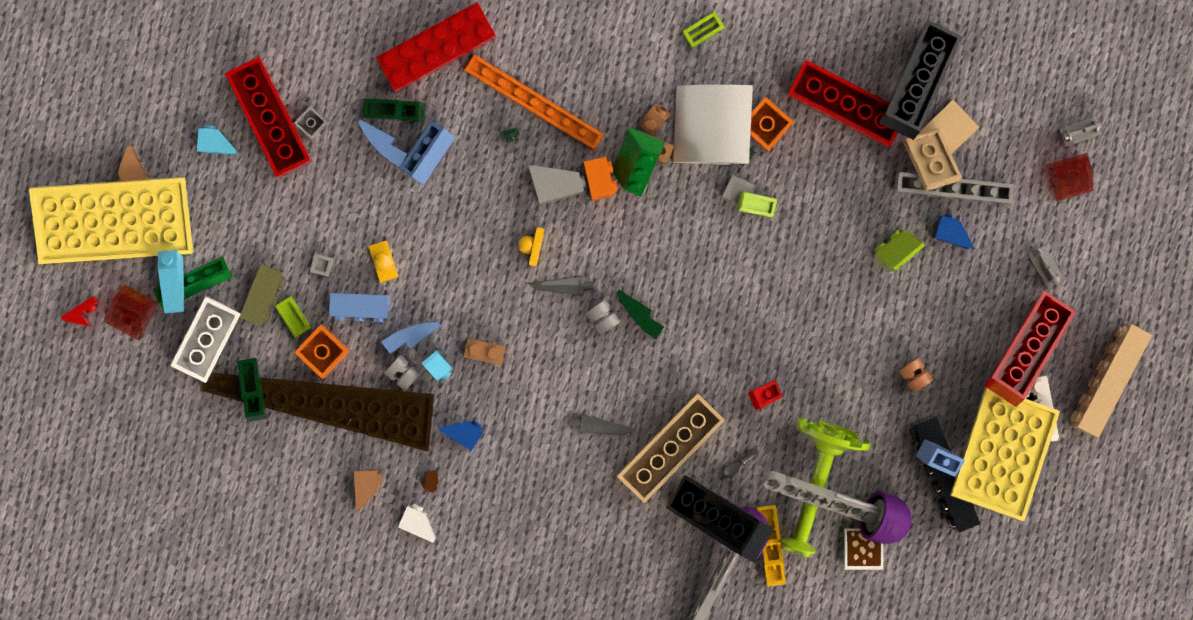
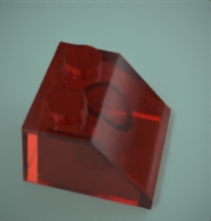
[1046,153,1094,201]
[106,285,158,341]

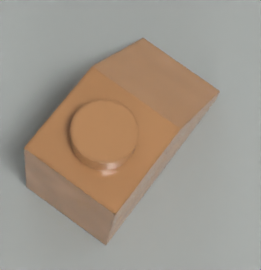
[117,146,149,181]
[354,469,383,510]

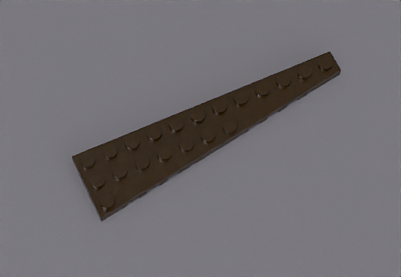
[202,373,435,452]

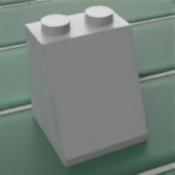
[529,165,587,205]

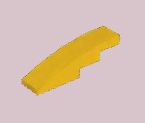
[757,505,786,587]

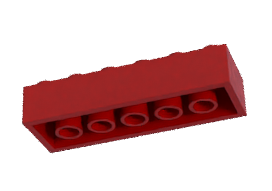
[376,2,496,93]
[225,56,313,178]
[786,59,898,148]
[984,290,1076,407]

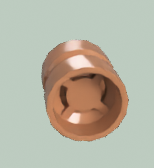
[898,357,933,393]

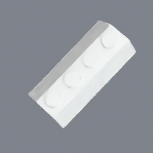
[170,295,240,383]

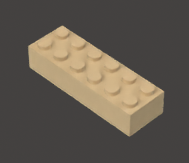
[1070,324,1152,438]
[616,393,725,503]

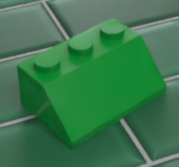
[613,127,665,197]

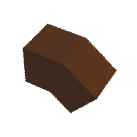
[423,470,439,493]

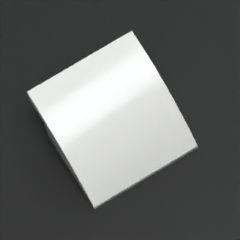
[673,85,753,165]

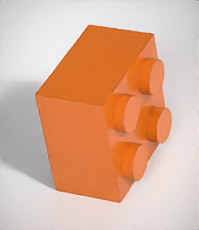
[750,97,794,152]
[584,157,618,201]
[294,324,351,379]

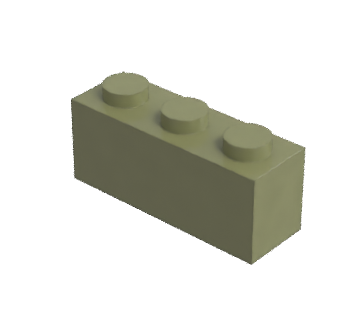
[239,264,285,326]

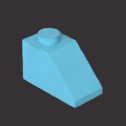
[197,125,238,155]
[422,351,453,381]

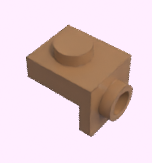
[638,103,671,137]

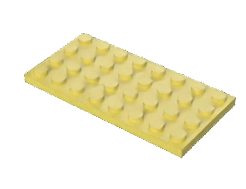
[29,177,193,264]

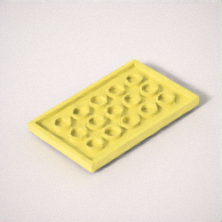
[950,388,1060,521]

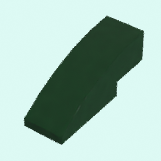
[362,98,426,122]
[617,290,664,340]
[237,358,267,422]

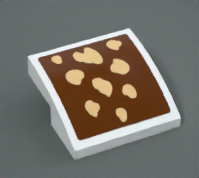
[844,529,883,570]

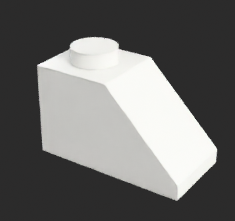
[398,503,436,543]

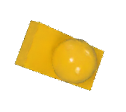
[518,227,544,267]
[368,240,399,283]

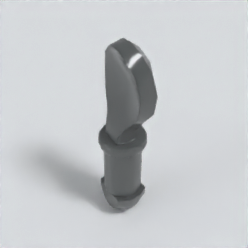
[724,449,758,477]

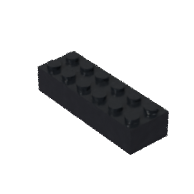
[879,20,962,140]
[909,415,981,533]
[666,475,774,562]

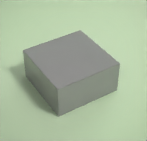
[294,106,328,140]
[722,175,754,205]

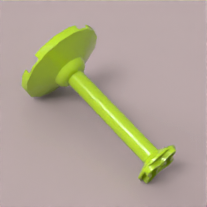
[779,418,871,557]

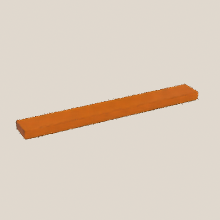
[464,54,604,151]

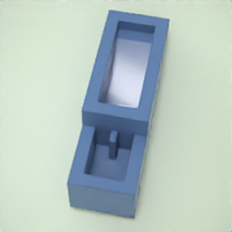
[358,120,408,168]
[381,322,441,354]

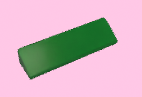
[153,257,232,309]

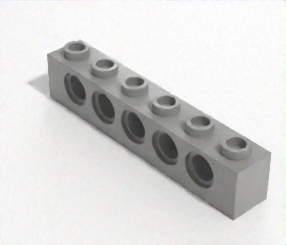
[894,172,1014,205]

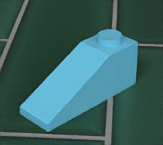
[158,250,184,314]

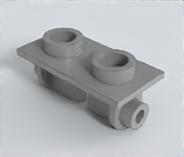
[1059,116,1102,147]
[1028,245,1064,288]

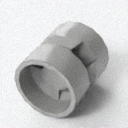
[585,299,621,335]
[384,355,421,391]

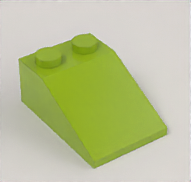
[874,230,925,272]

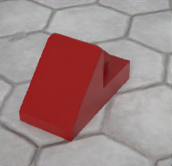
[60,296,100,327]
[748,379,783,411]

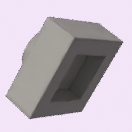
[310,254,334,277]

